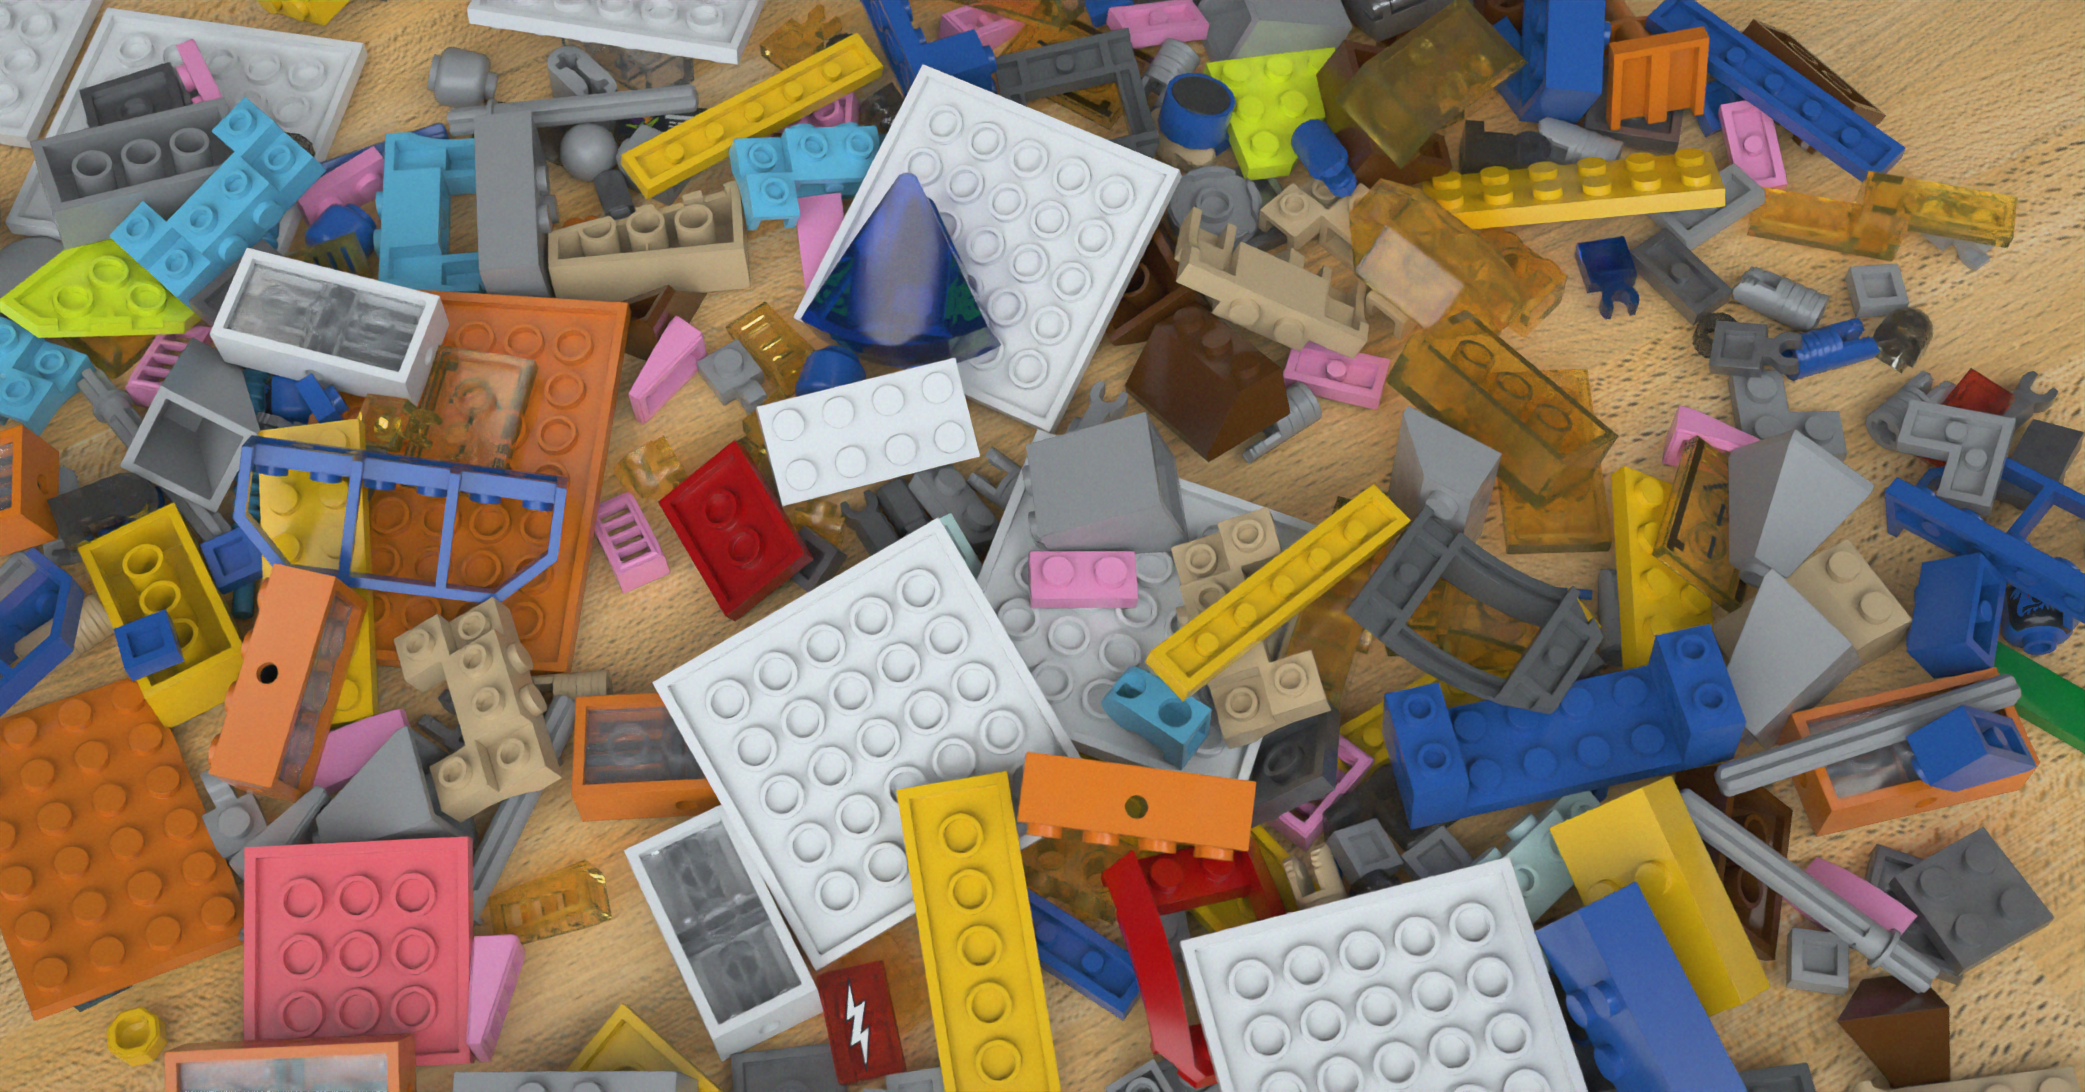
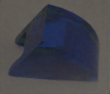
[801,172,1001,368]

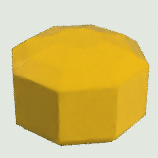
[106,1006,167,1067]

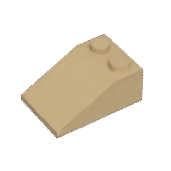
[1713,539,1912,671]

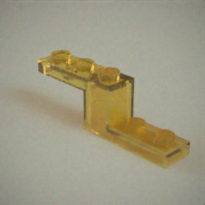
[1747,170,2018,262]

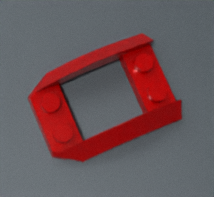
[1100,836,1287,1089]

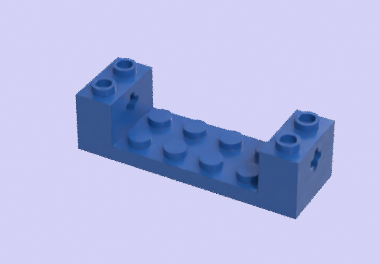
[860,0,998,99]
[1382,624,1746,830]

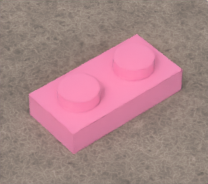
[1106,0,1209,49]
[176,39,222,104]
[1718,100,1788,194]
[296,146,384,227]
[1283,341,1390,410]
[1027,551,1138,608]

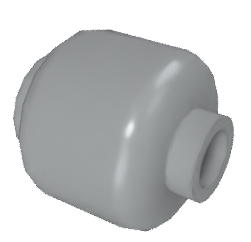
[427,47,498,108]

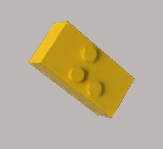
[77,502,244,729]
[1549,775,1771,1017]

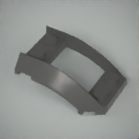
[995,28,1159,158]
[1345,505,1604,715]

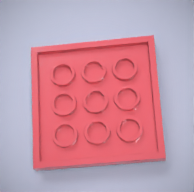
[243,836,475,1066]

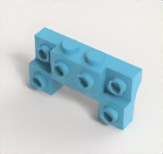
[109,97,326,310]
[729,122,887,231]
[374,132,486,294]
[0,316,97,436]

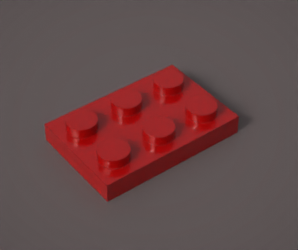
[658,440,814,622]

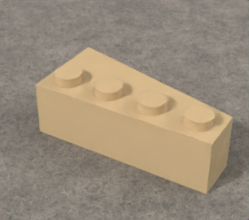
[548,180,751,302]

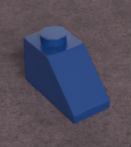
[1906,704,2037,792]

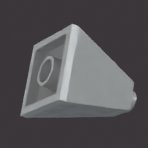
[1728,429,1874,588]
[312,725,480,857]

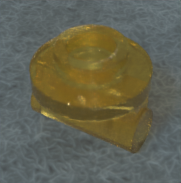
[793,499,846,550]

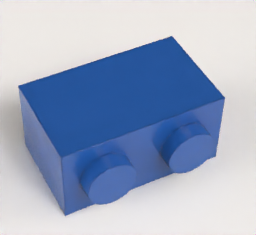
[1906,552,2007,679]

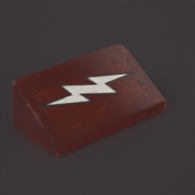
[817,960,907,1086]

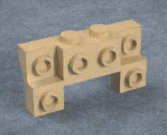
[1258,177,1467,340]
[1174,207,1369,359]
[1171,507,1331,749]
[394,597,563,823]

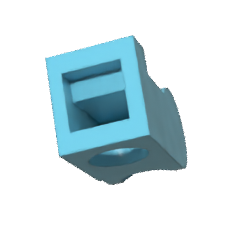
[1101,666,1212,771]

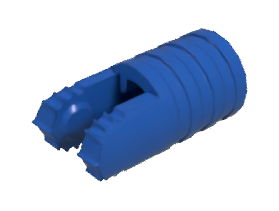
[1291,119,1357,198]
[1781,318,1881,381]

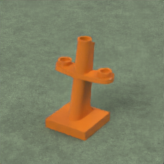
[1603,0,1710,131]

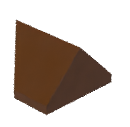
[621,285,707,361]
[1837,975,1950,1089]

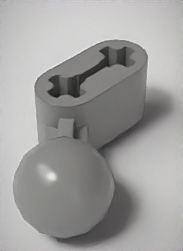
[547,46,621,182]

